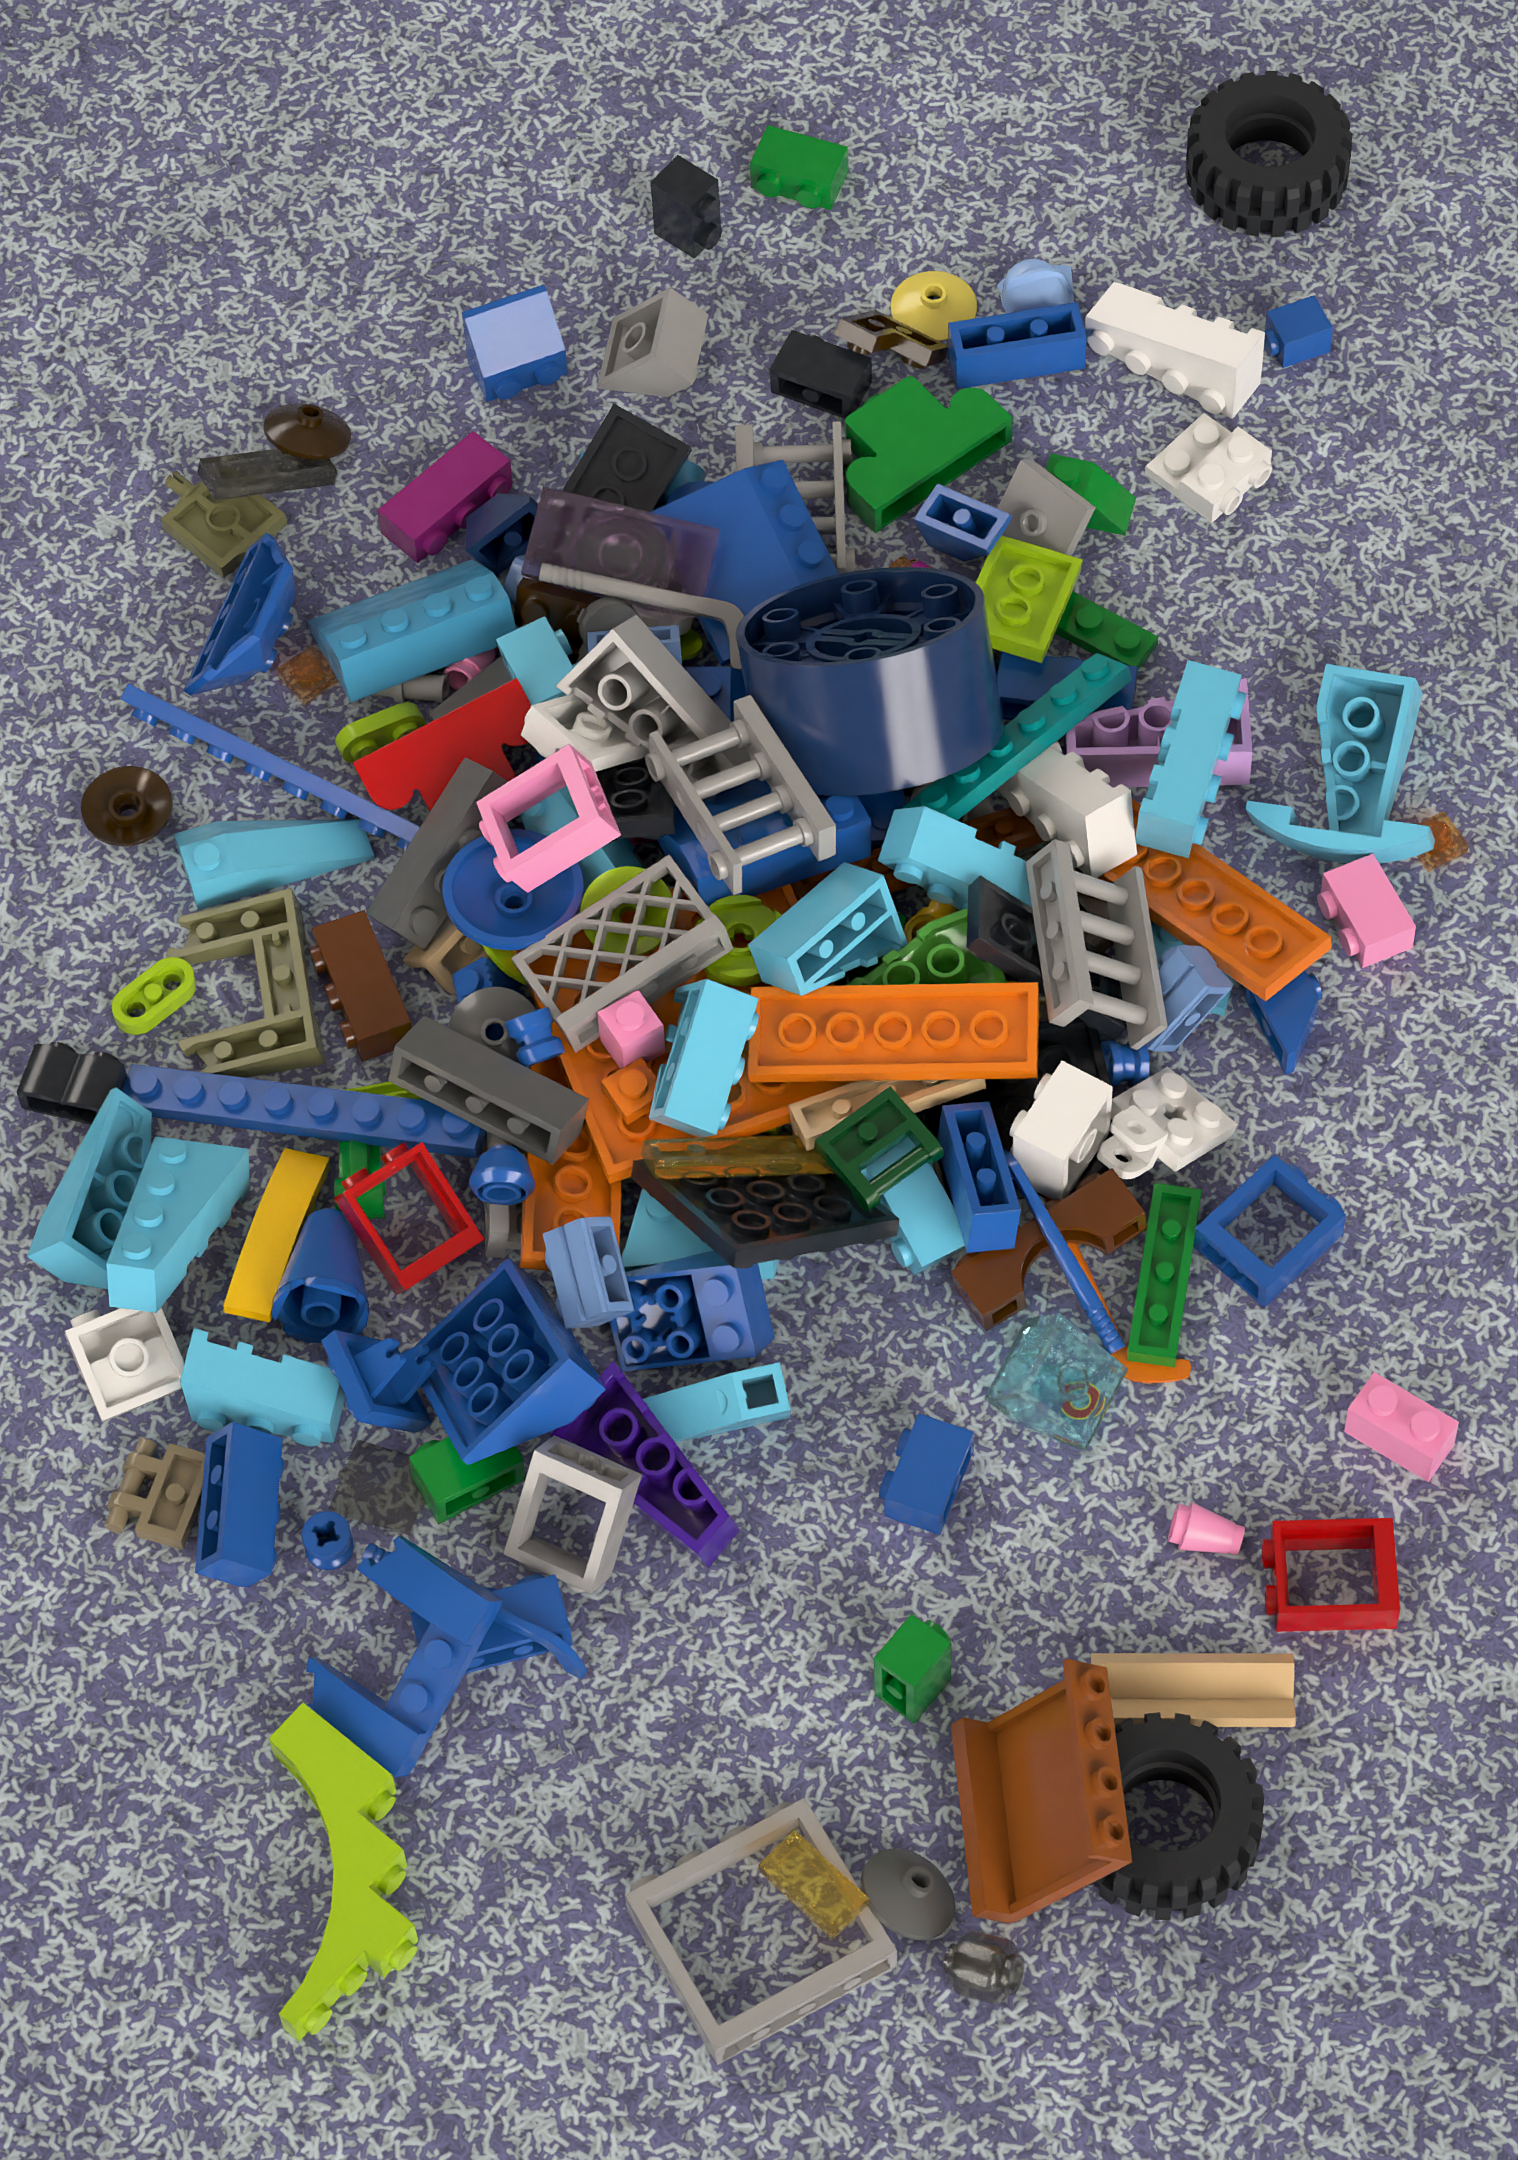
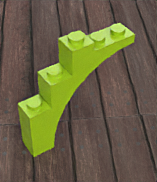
[268,1702,418,2042]

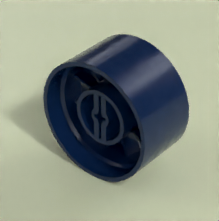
[736,567,1004,796]

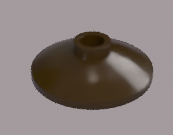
[263,403,351,460]
[81,766,173,847]

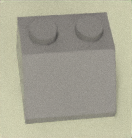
[597,287,709,397]

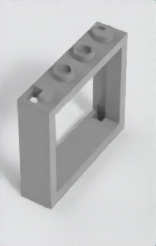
[625,1798,897,2065]

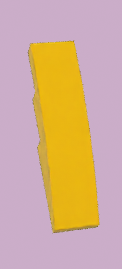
[223,1148,330,1323]

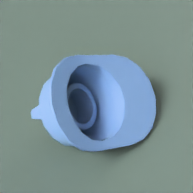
[997,258,1074,313]

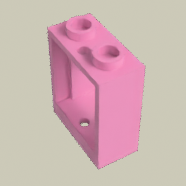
[476,744,621,893]

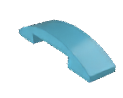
[1246,800,1435,863]

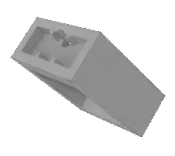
[503,1435,642,1594]

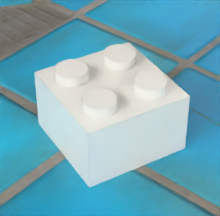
[1009,1061,1113,1201]

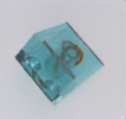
[984,1313,1128,1450]

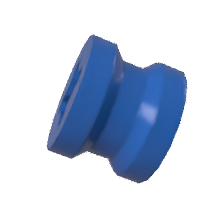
[1101,1040,1150,1087]
[301,1511,354,1571]

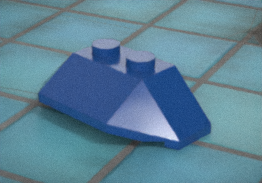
[183,533,296,696]

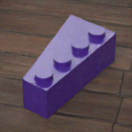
[550,1360,740,1569]

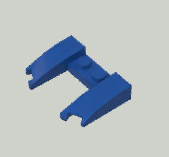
[306,1536,504,1778]

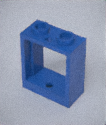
[1193,1154,1346,1308]

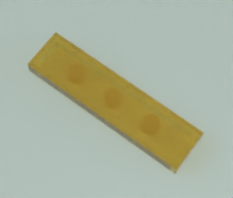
[641,1135,835,1179]

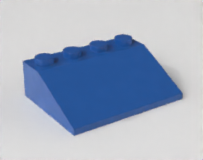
[650,460,839,666]
[656,778,871,915]
[415,1257,606,1465]

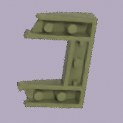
[166,888,326,1078]

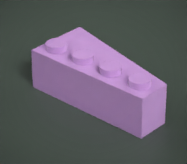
[1064,678,1252,788]

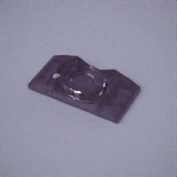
[521,486,720,618]

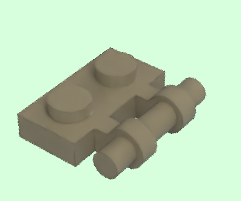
[104,1438,205,1550]

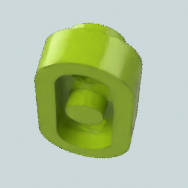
[335,702,426,763]
[111,957,196,1035]

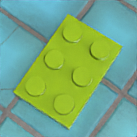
[976,535,1083,663]

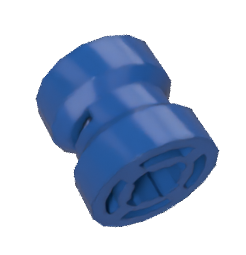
[504,1007,565,1067]

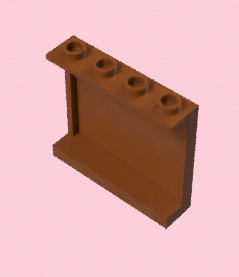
[951,1659,1132,1923]

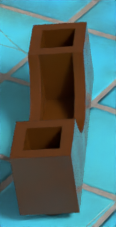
[951,1168,1147,1331]

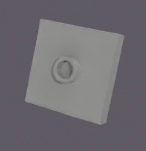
[997,458,1096,556]

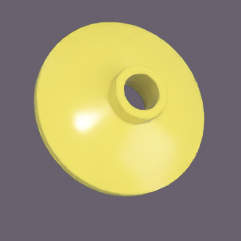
[890,271,977,341]

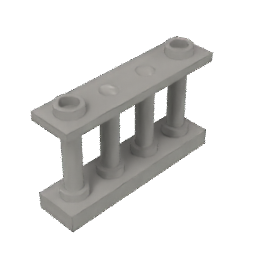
[735,421,855,574]
[645,695,836,895]
[1025,839,1168,1050]

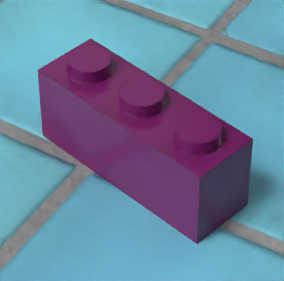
[377,431,513,563]

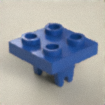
[321,1330,436,1433]

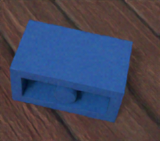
[879,1413,974,1535]

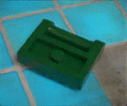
[814,1086,944,1211]

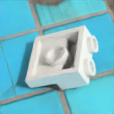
[1145,413,1272,523]
[521,693,650,772]
[65,1307,184,1422]

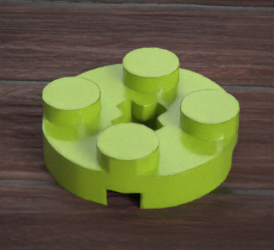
[694,895,782,986]

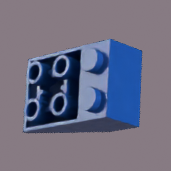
[610,1251,775,1372]

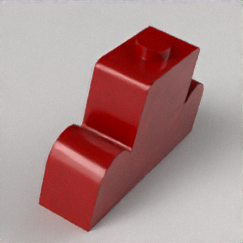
[352,678,531,812]

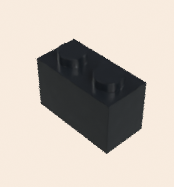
[650,155,722,259]
[770,330,872,419]

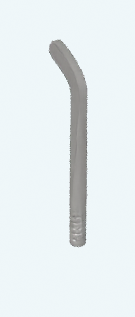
[539,563,744,670]

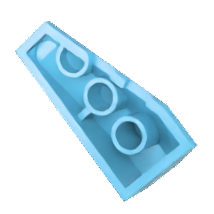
[1316,664,1423,837]
[173,819,375,910]
[27,1088,152,1290]

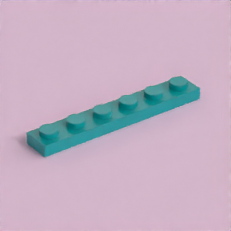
[903,653,1132,820]

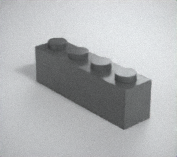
[366,757,508,951]
[388,1016,589,1165]

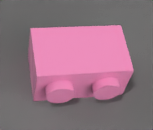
[1317,854,1416,968]
[1344,1372,1459,1482]

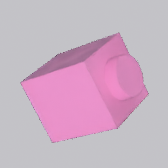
[597,990,665,1069]

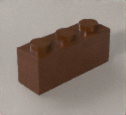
[308,910,412,1062]

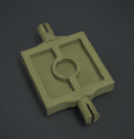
[160,465,287,578]

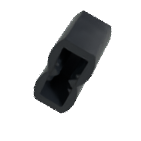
[16,1042,127,1125]

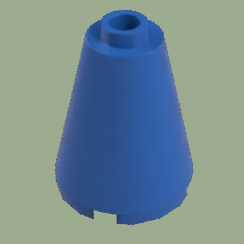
[272,1208,370,1343]

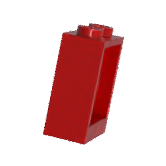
[334,1142,485,1295]
[1261,1518,1400,1632]

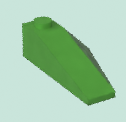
[846,908,1007,986]

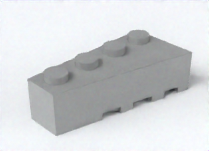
[556,615,751,783]

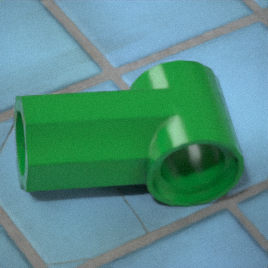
[334,1140,386,1219]

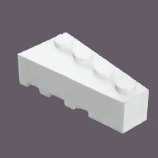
[1085,282,1265,419]
[995,741,1137,878]

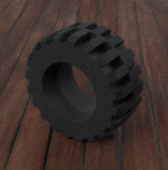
[1185,71,1352,237]
[1089,1712,1264,1920]

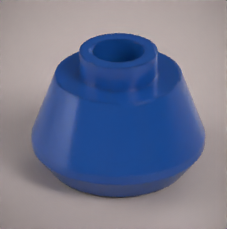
[469,1145,535,1205]

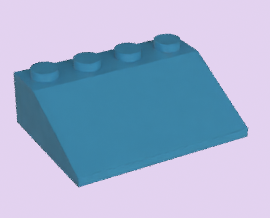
[306,559,516,702]

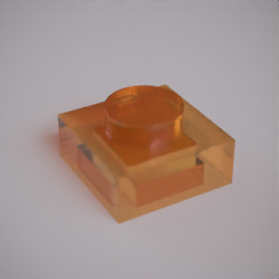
[276,645,339,705]
[1417,811,1469,872]

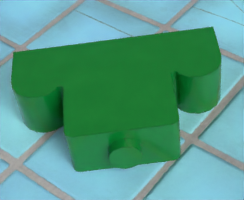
[845,376,1013,533]

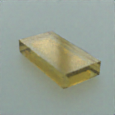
[758,1830,869,1940]

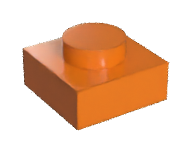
[601,1057,657,1125]

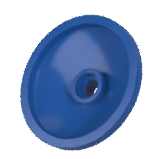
[442,829,584,950]

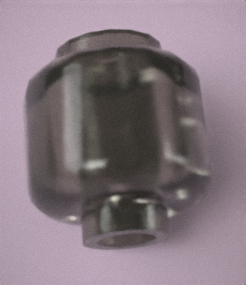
[943,1930,1024,2004]

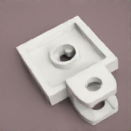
[1097,1066,1238,1179]

